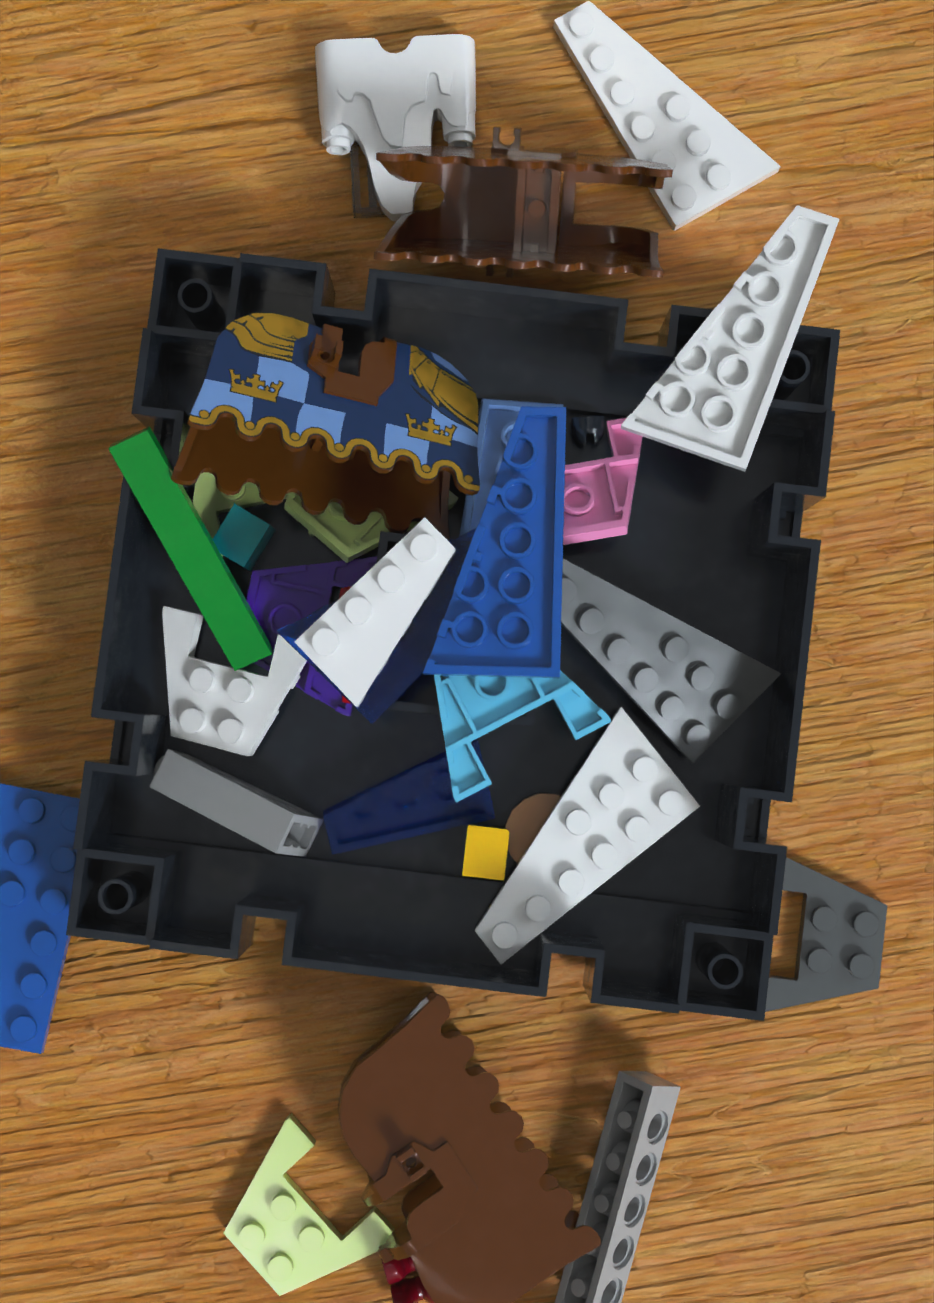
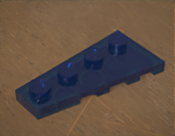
[323,738,495,855]

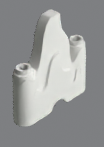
[315,34,476,221]

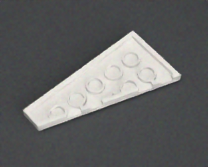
[553,1,781,231]
[621,205,839,472]
[475,707,700,964]

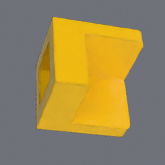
[462,824,509,881]

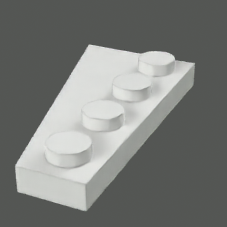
[294,517,456,708]

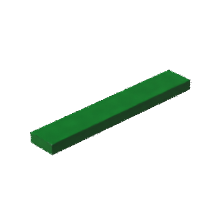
[108,426,273,671]

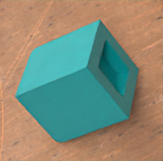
[213,503,276,571]

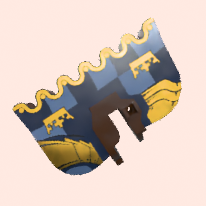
[171,313,480,539]

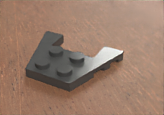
[765,857,888,1012]

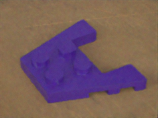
[246,557,377,716]

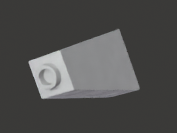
[150,749,324,857]

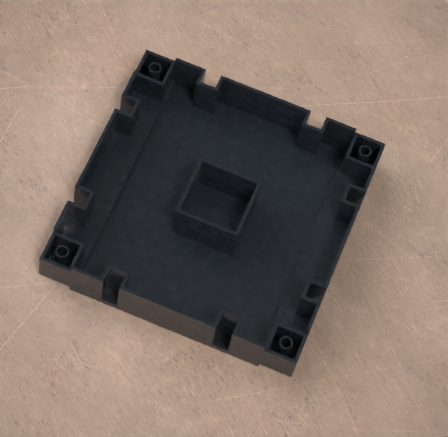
[66,248,840,1021]

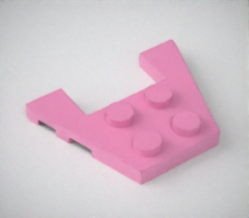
[563,418,643,545]

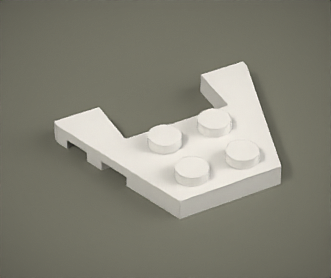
[162,606,309,756]

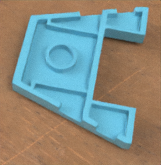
[434,670,612,803]

